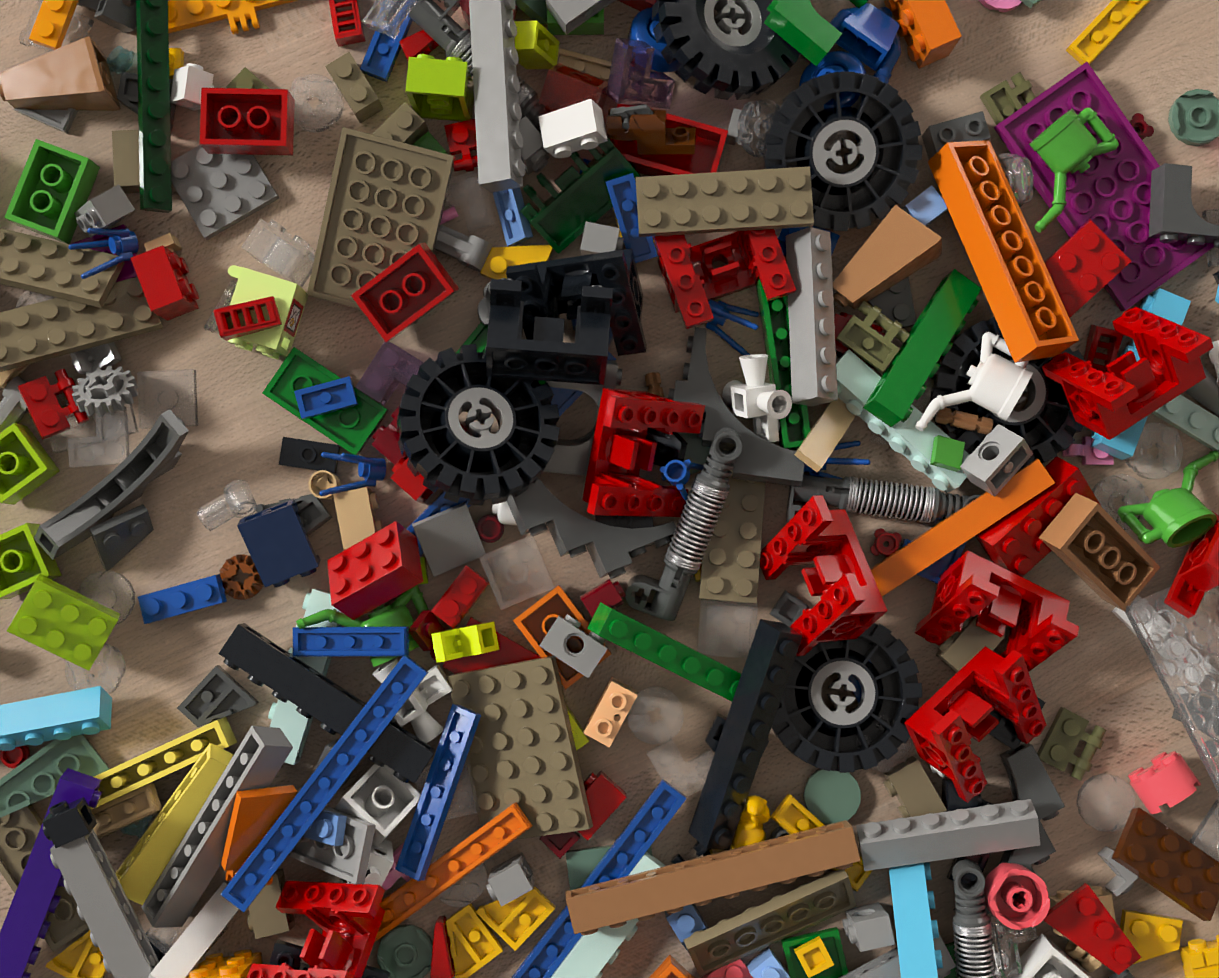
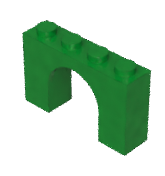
[764,0,868,66]

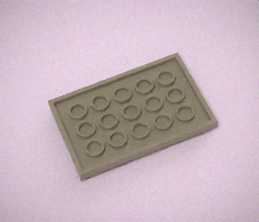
[307,127,456,324]
[447,656,593,840]

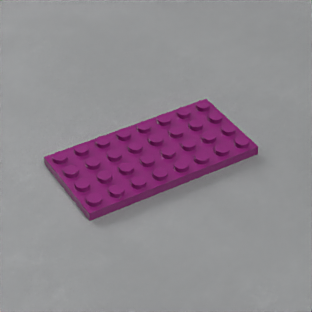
[994,62,1214,312]

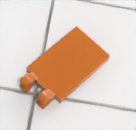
[221,785,297,886]

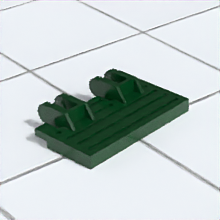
[520,137,642,254]

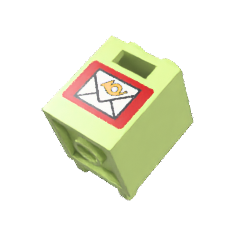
[226,265,308,360]

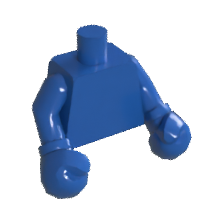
[830,3,901,83]

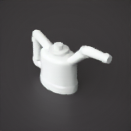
[915,332,1033,431]

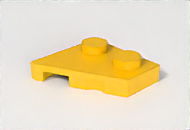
[480,245,553,279]
[475,887,556,951]
[446,902,504,978]
[1120,909,1183,965]
[45,930,107,978]

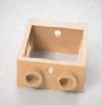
[584,676,638,748]

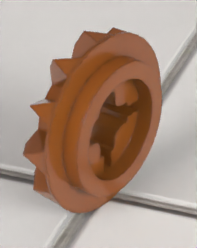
[219,554,264,600]

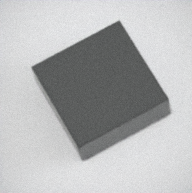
[769,591,809,627]

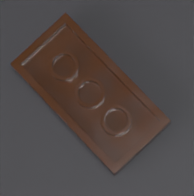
[1112,807,1219,921]

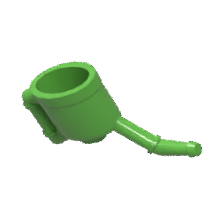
[1029,108,1119,233]
[1117,450,1219,548]
[296,585,429,667]

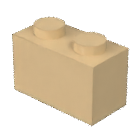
[333,487,384,550]

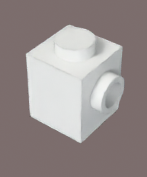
[170,63,214,111]

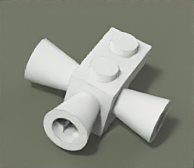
[722,354,792,443]
[372,658,452,743]

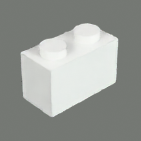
[538,99,608,158]

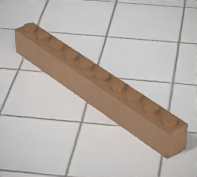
[565,820,860,935]

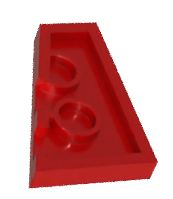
[1043,883,1142,975]

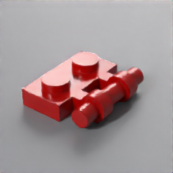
[444,119,478,172]
[18,369,89,440]

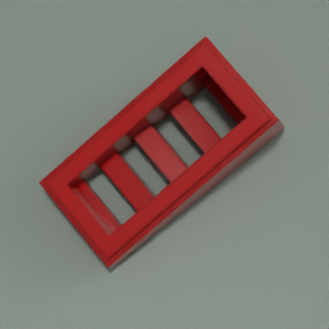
[329,0,366,47]
[399,30,439,61]
[213,296,282,341]
[1084,324,1124,373]
[430,915,455,978]

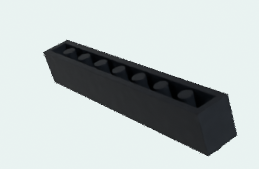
[688,619,803,850]
[218,623,436,783]

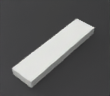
[148,882,239,978]

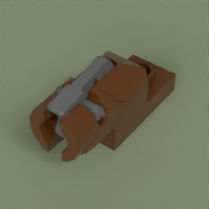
[607,104,696,155]

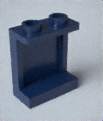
[237,498,321,587]

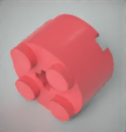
[1128,751,1201,814]
[984,862,1050,930]

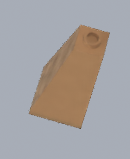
[0,36,121,111]
[833,205,942,310]

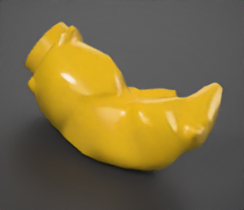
[731,795,770,849]

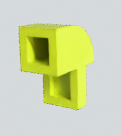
[431,622,499,663]

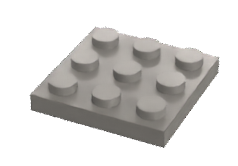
[171,145,279,240]

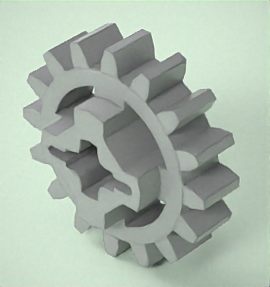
[72,365,138,417]

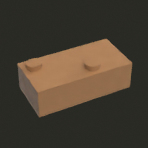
[1039,493,1160,611]

